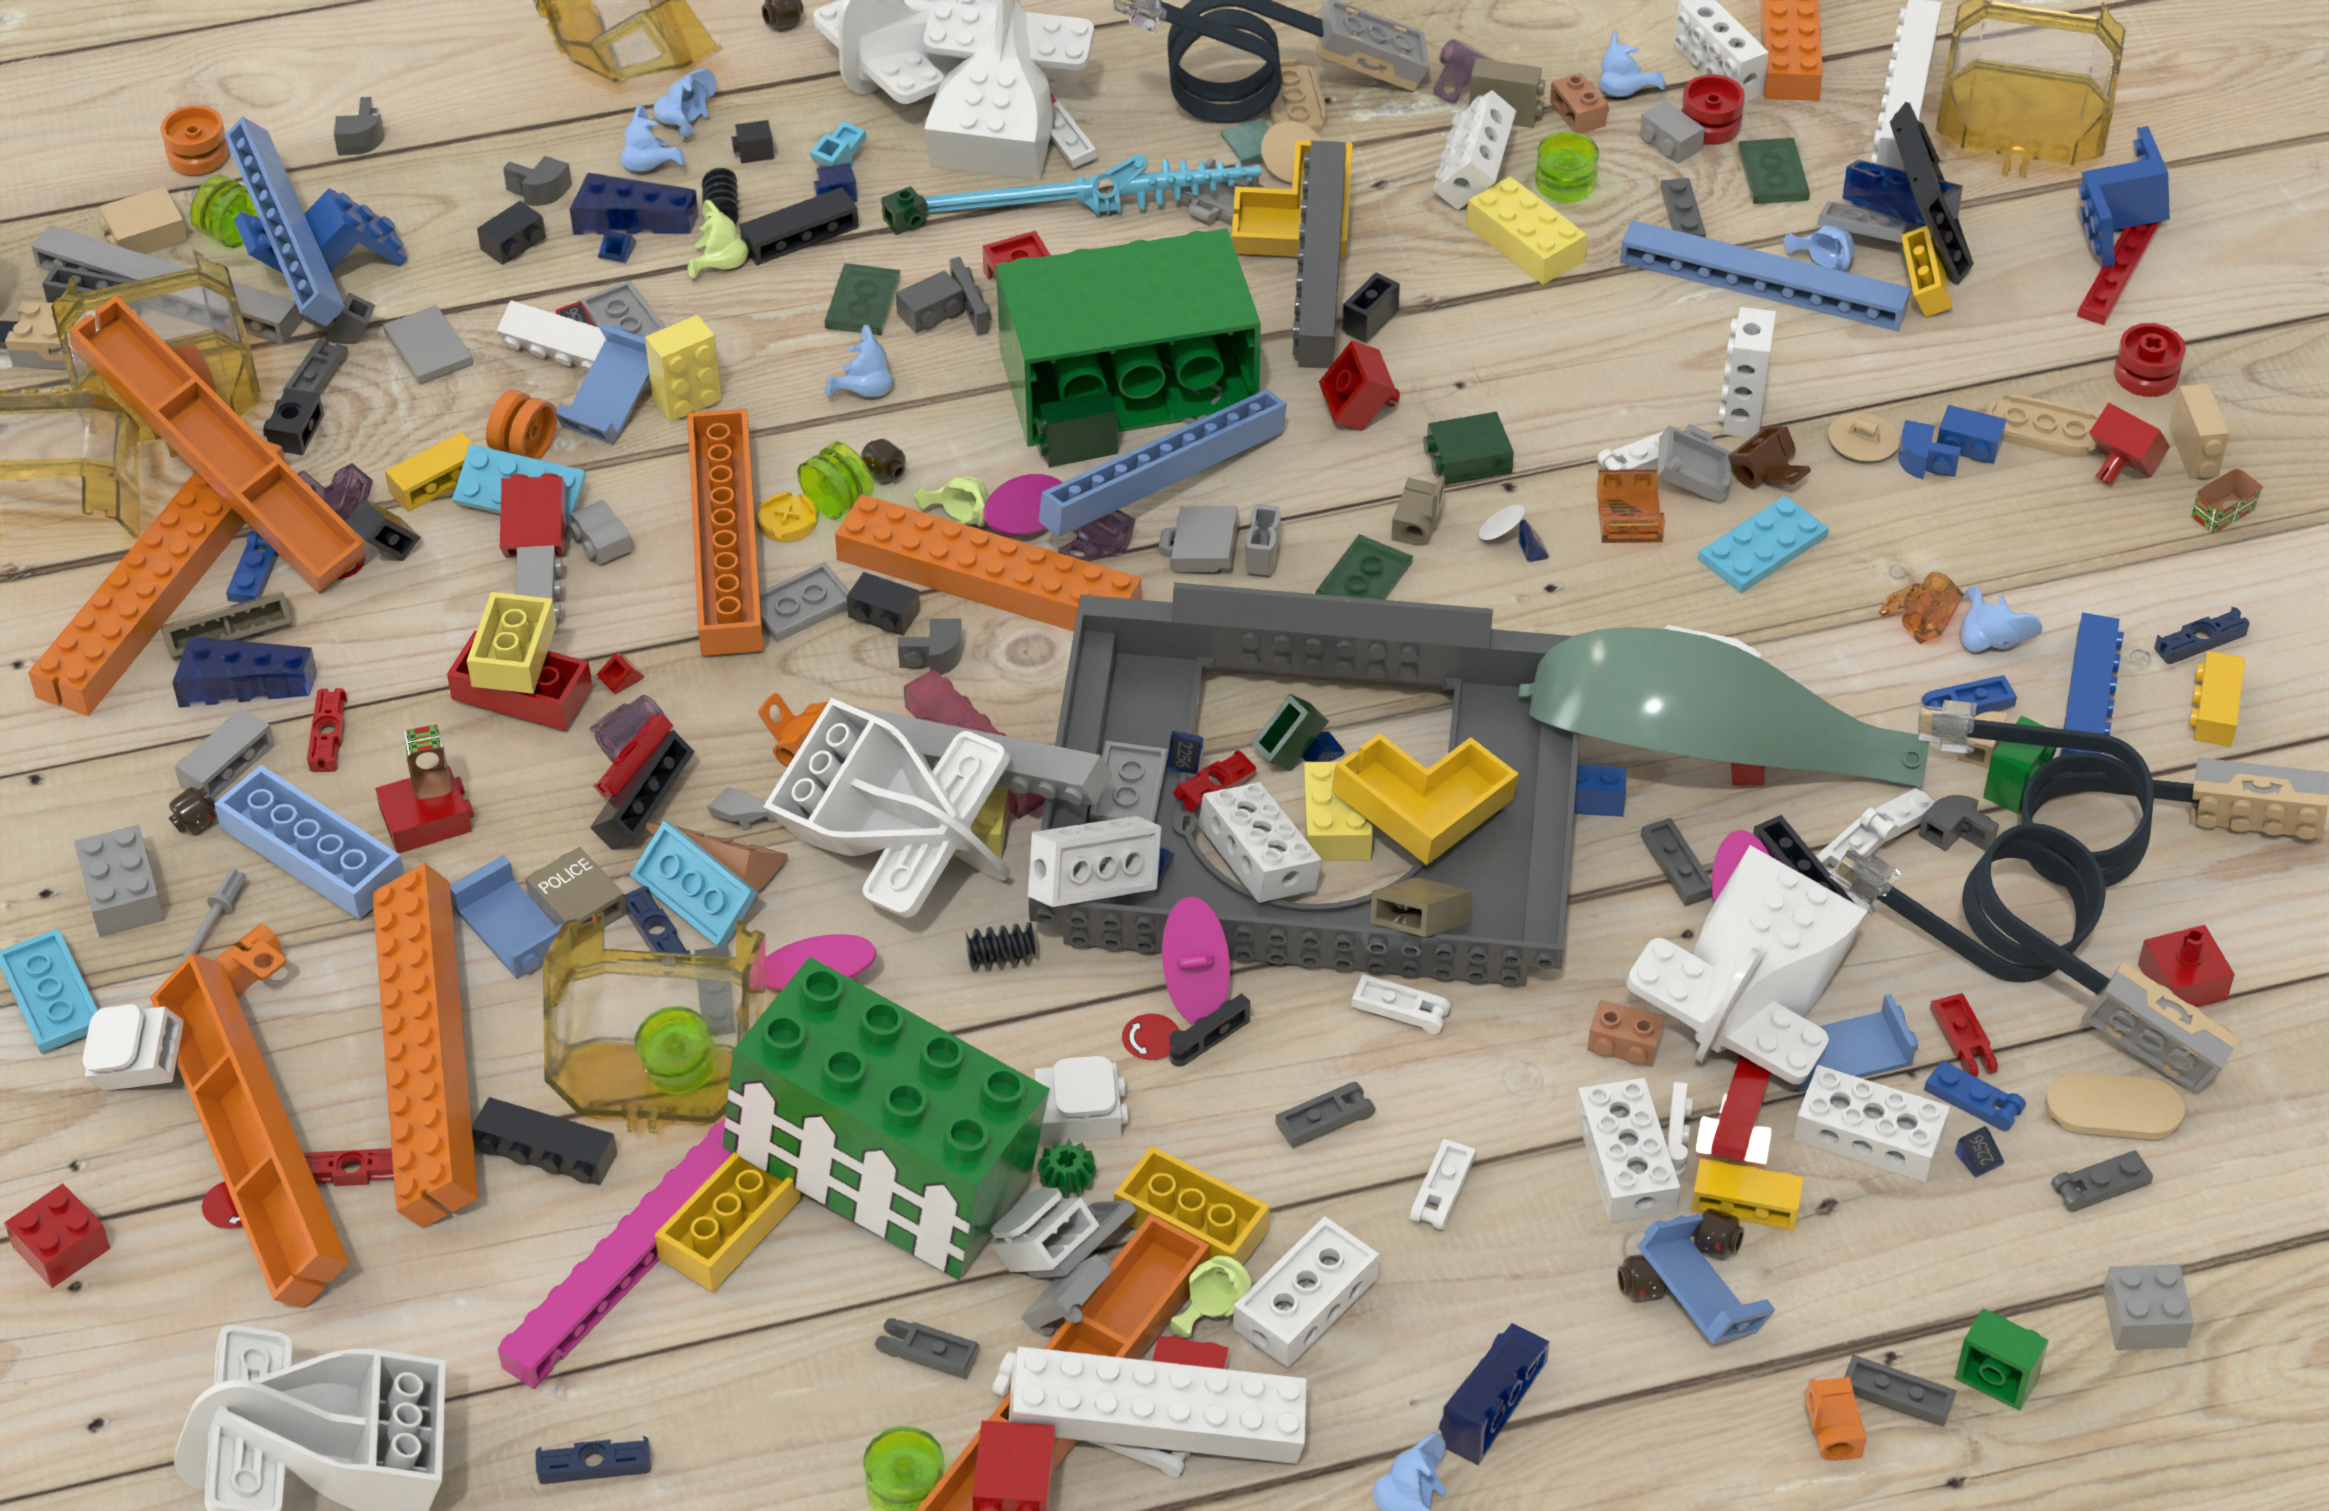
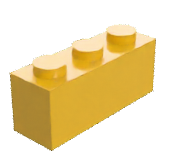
[1901,226,1953,317]
[385,431,475,512]
[2189,651,2245,747]
[1691,1158,1804,1231]

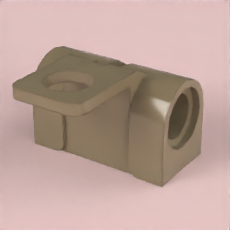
[1391,476,1445,545]

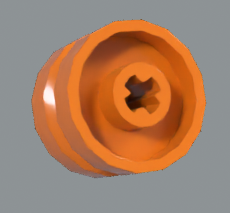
[160,105,229,175]
[486,389,557,460]

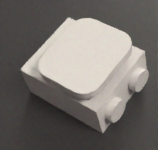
[83,1004,184,1091]
[1034,1056,1128,1144]
[991,1188,1100,1272]

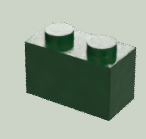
[1251,694,1329,771]

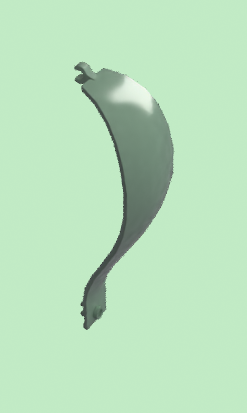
[1518,627,1930,787]

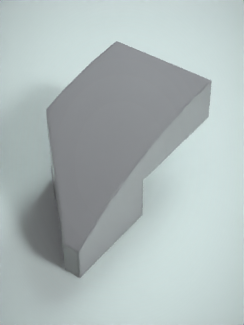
[707,787,776,830]

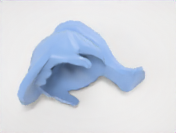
[1599,31,1666,97]
[653,68,717,138]
[620,104,685,172]
[1783,226,1855,272]
[825,325,893,397]
[1960,587,2042,652]
[1372,1432,1447,1511]

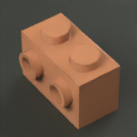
[1550,72,1609,135]
[1587,999,1665,1067]

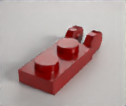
[1930,993,1998,1077]

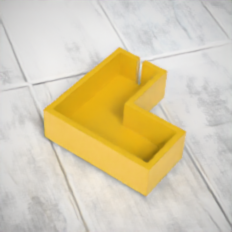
[1232,140,1352,259]
[1331,732,1519,865]

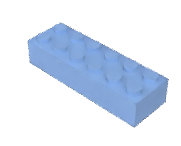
[214,765,404,920]

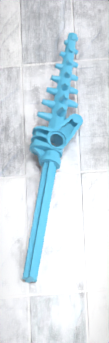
[925,154,1262,216]

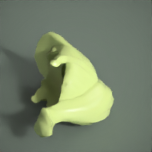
[687,200,748,279]
[913,476,989,527]
[1169,1255,1251,1338]

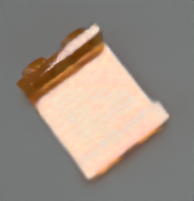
[1596,469,1665,543]

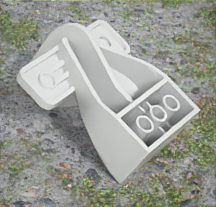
[813,0,1023,104]
[924,0,1094,180]
[763,698,1010,918]
[1626,845,1867,1084]
[174,1325,446,1511]

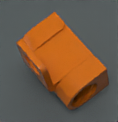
[758,693,828,767]
[214,924,286,998]
[1804,1377,1867,1461]

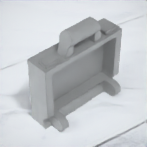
[1178,158,1264,226]
[1657,424,1731,504]
[1158,506,1239,574]
[1020,1254,1112,1337]

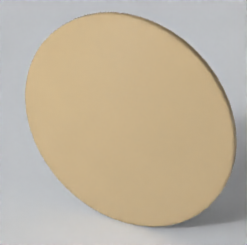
[1261,121,1321,184]
[1828,413,1900,462]

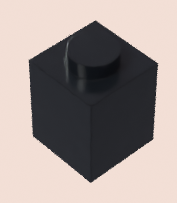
[731,120,774,164]

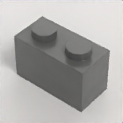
[896,270,964,333]

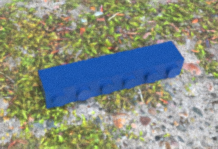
[2060,612,2124,773]

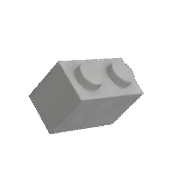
[1639,100,1705,164]

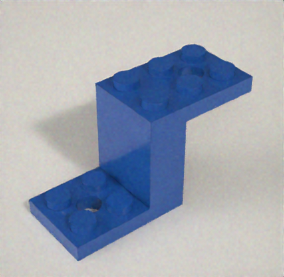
[2078,126,2170,267]
[234,188,408,273]

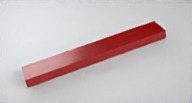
[2077,221,2162,325]
[1709,1055,1771,1160]

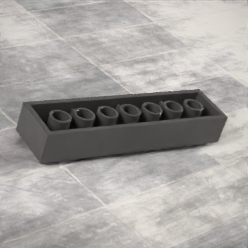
[1293,140,1346,369]

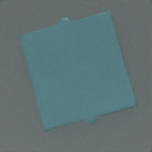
[1221,118,1270,164]

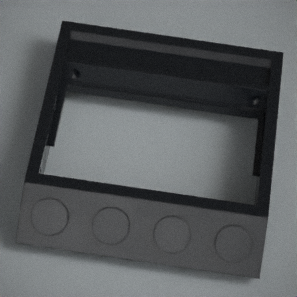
[1889,101,1974,285]

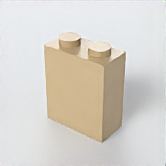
[98,186,188,254]
[2169,383,2230,479]

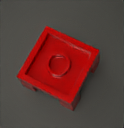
[982,230,1051,279]

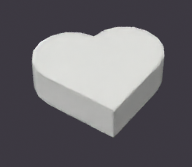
[992,1350,1016,1398]

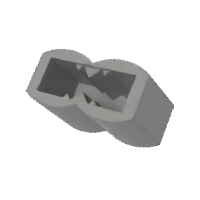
[568,500,632,565]
[1245,504,1281,576]

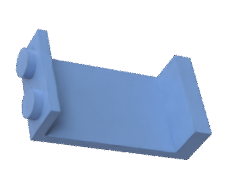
[556,324,650,445]
[450,855,572,979]
[1795,994,1918,1093]
[1637,1214,1775,1344]

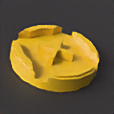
[757,492,818,542]

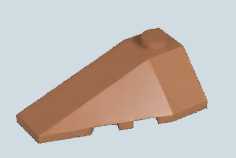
[646,822,788,891]

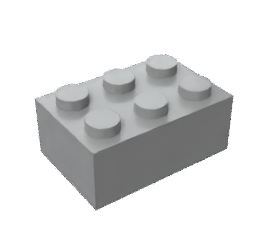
[74,824,164,937]

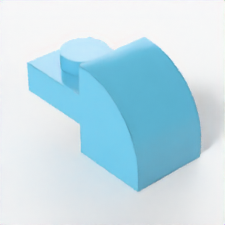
[810,121,867,173]

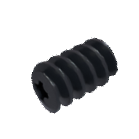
[702,168,739,224]
[965,922,1036,971]

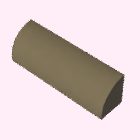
[160,591,293,658]

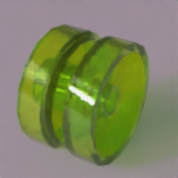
[1535,131,1599,202]
[190,174,259,248]
[797,441,874,520]
[635,1006,718,1095]
[863,1426,945,1511]

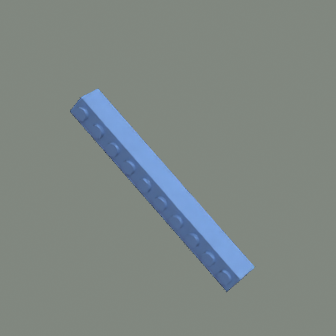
[224,116,345,327]
[1620,220,1911,332]
[1039,389,1287,537]

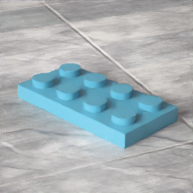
[452,444,587,530]
[1698,495,1829,593]
[630,821,758,947]
[0,928,98,1054]

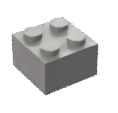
[2103,1264,2194,1350]

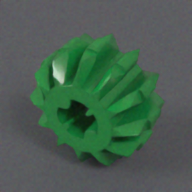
[1037,1139,1096,1199]

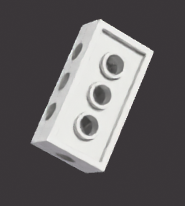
[1674,0,1769,103]
[1433,90,1516,210]
[1718,307,1776,438]
[1198,782,1322,903]
[1028,816,1161,907]
[1793,1065,1950,1182]
[1575,1078,1680,1223]
[1233,1216,1379,1368]

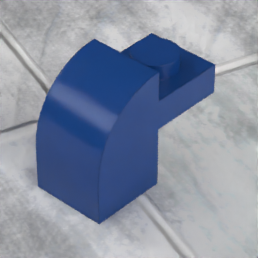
[1898,420,1961,479]

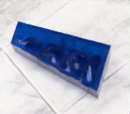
[1842,159,1963,227]
[570,173,699,235]
[172,636,317,708]
[1438,1323,1550,1466]

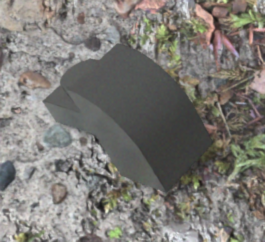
[334,97,384,156]
[503,156,572,206]
[302,292,375,344]
[898,618,962,677]
[1919,795,1999,852]

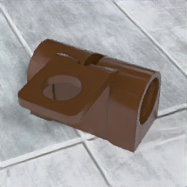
[1728,426,1811,488]

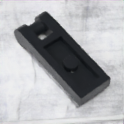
[1169,993,1250,1067]

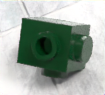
[881,186,928,235]

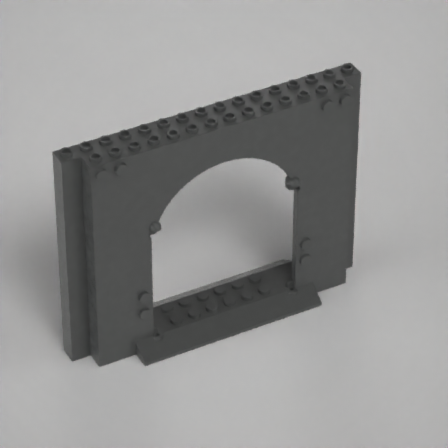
[1028,582,1580,985]

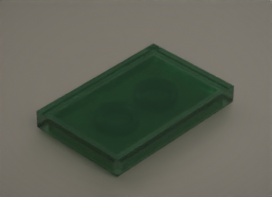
[1738,137,1810,204]
[825,263,901,335]
[1315,534,1413,600]

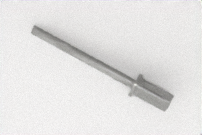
[175,868,246,970]

